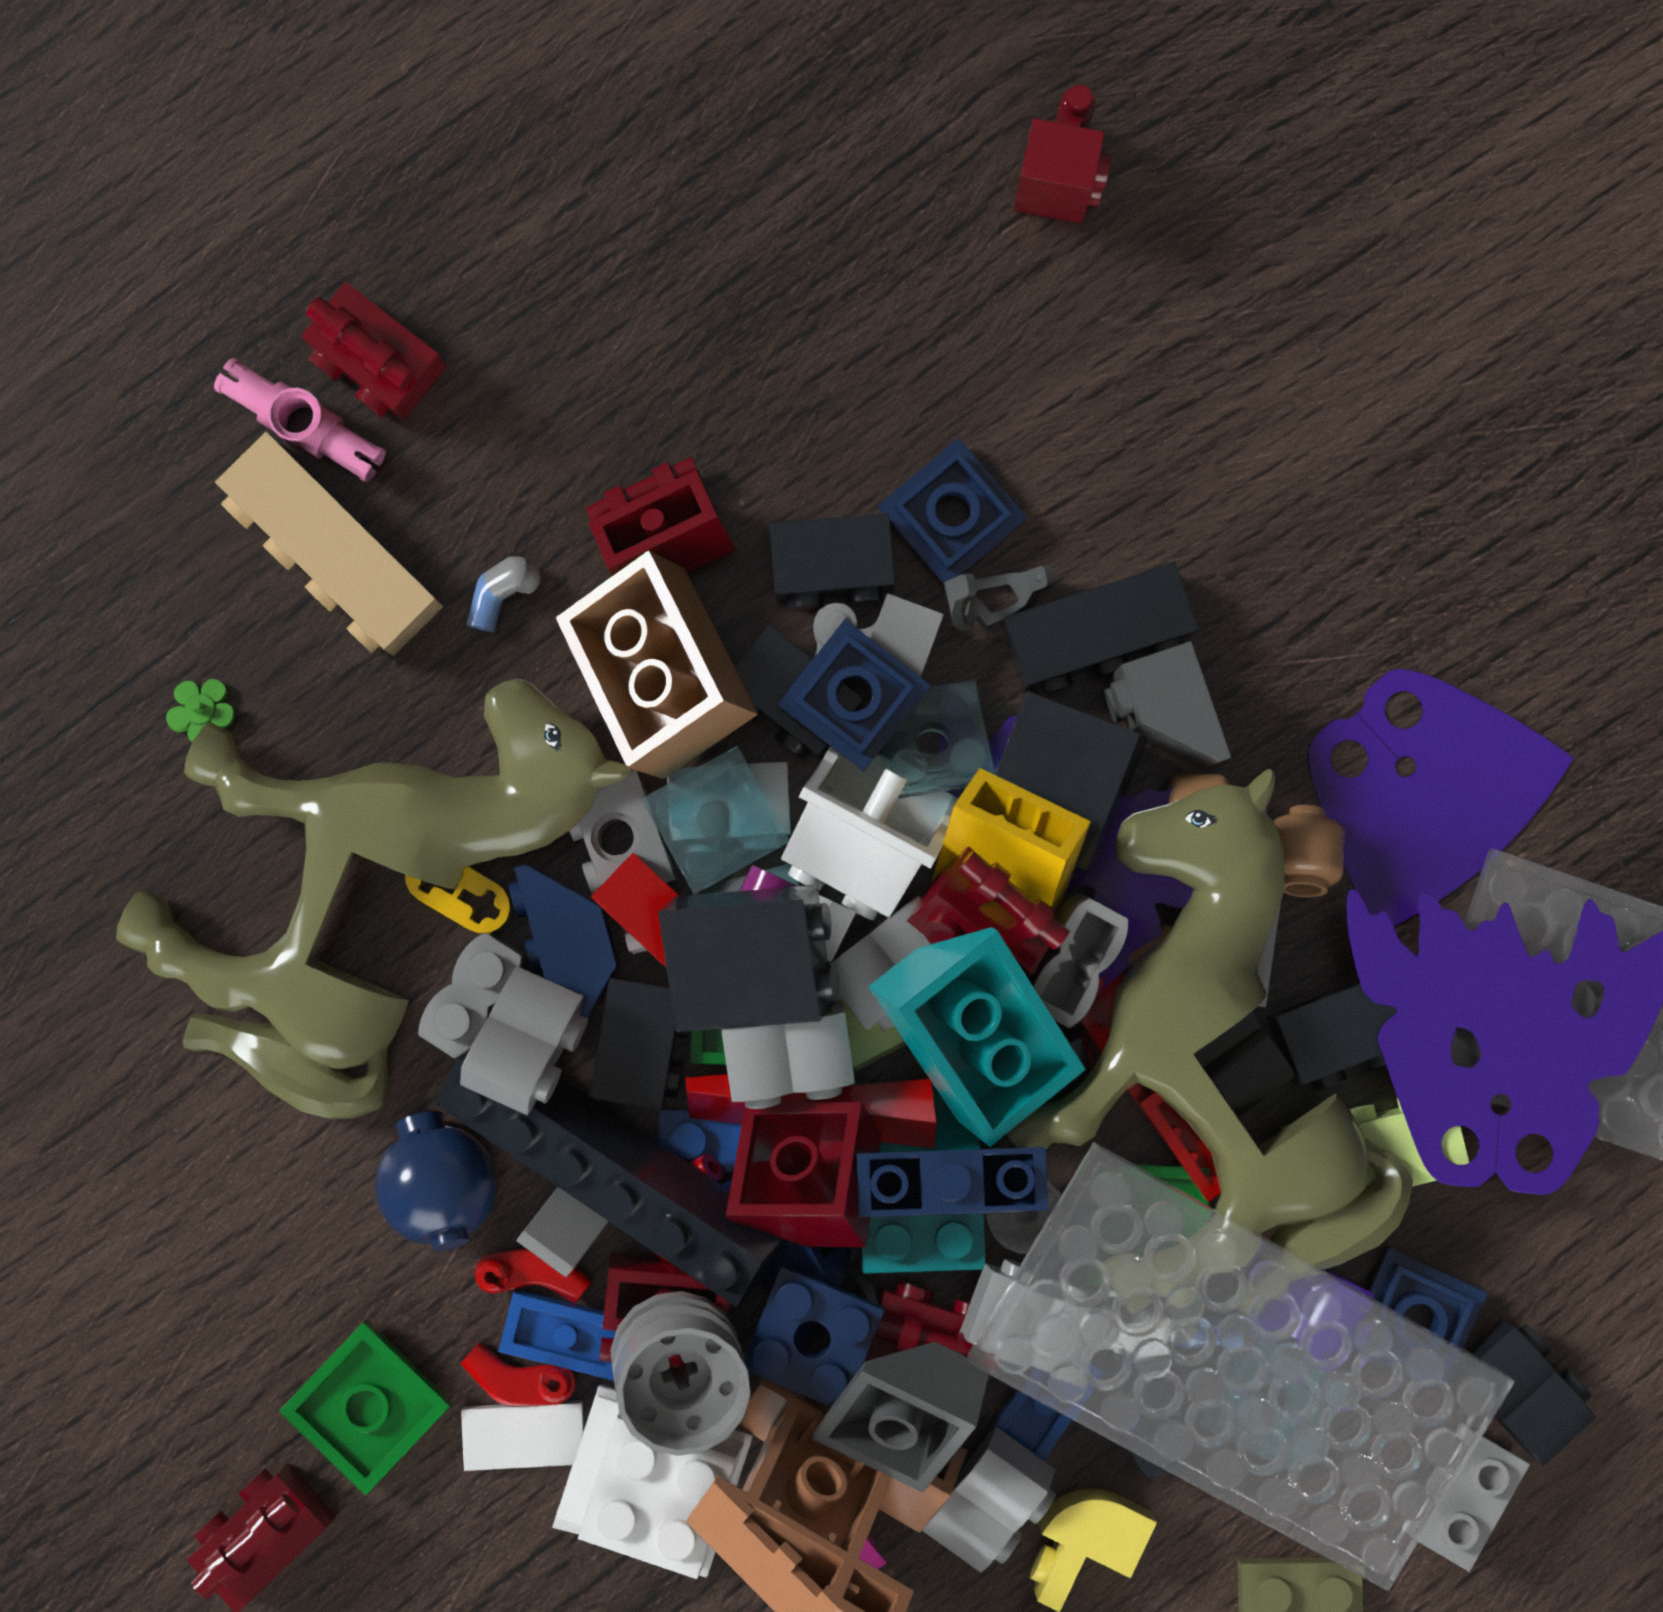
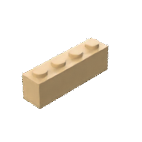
[215,432,443,656]

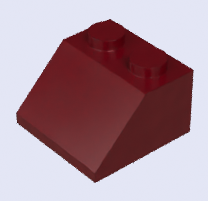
[726,1102,882,1247]

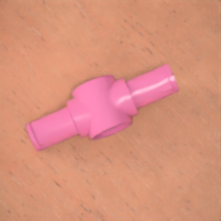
[214,358,386,482]

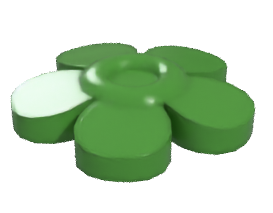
[166,679,235,742]

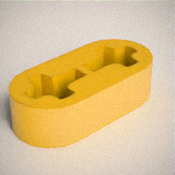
[405,866,513,934]

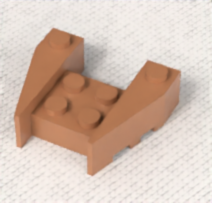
[686,1378,967,1612]

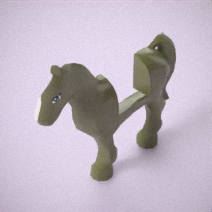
[116,678,632,1120]
[1007,769,1413,1317]

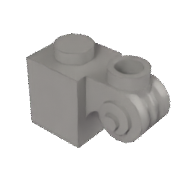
[813,593,944,678]

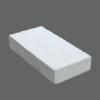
[461,1400,585,1471]

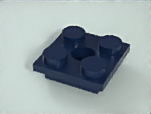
[877,438,1027,587]
[777,619,931,772]
[1350,1246,1488,1392]
[744,1264,886,1407]

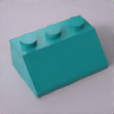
[868,927,1086,1147]

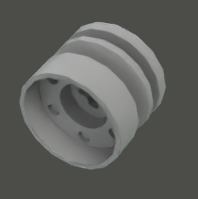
[610,1291,750,1456]

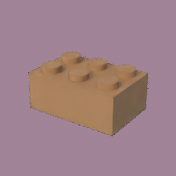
[556,550,758,779]

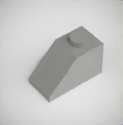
[516,1187,609,1277]

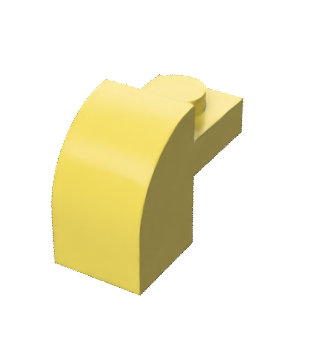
[1030,1488,1157,1612]

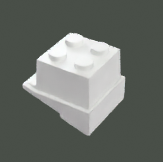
[781,747,959,920]
[552,1385,753,1579]

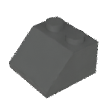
[1104,641,1231,770]
[812,1342,990,1492]

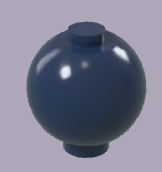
[375,1111,497,1251]

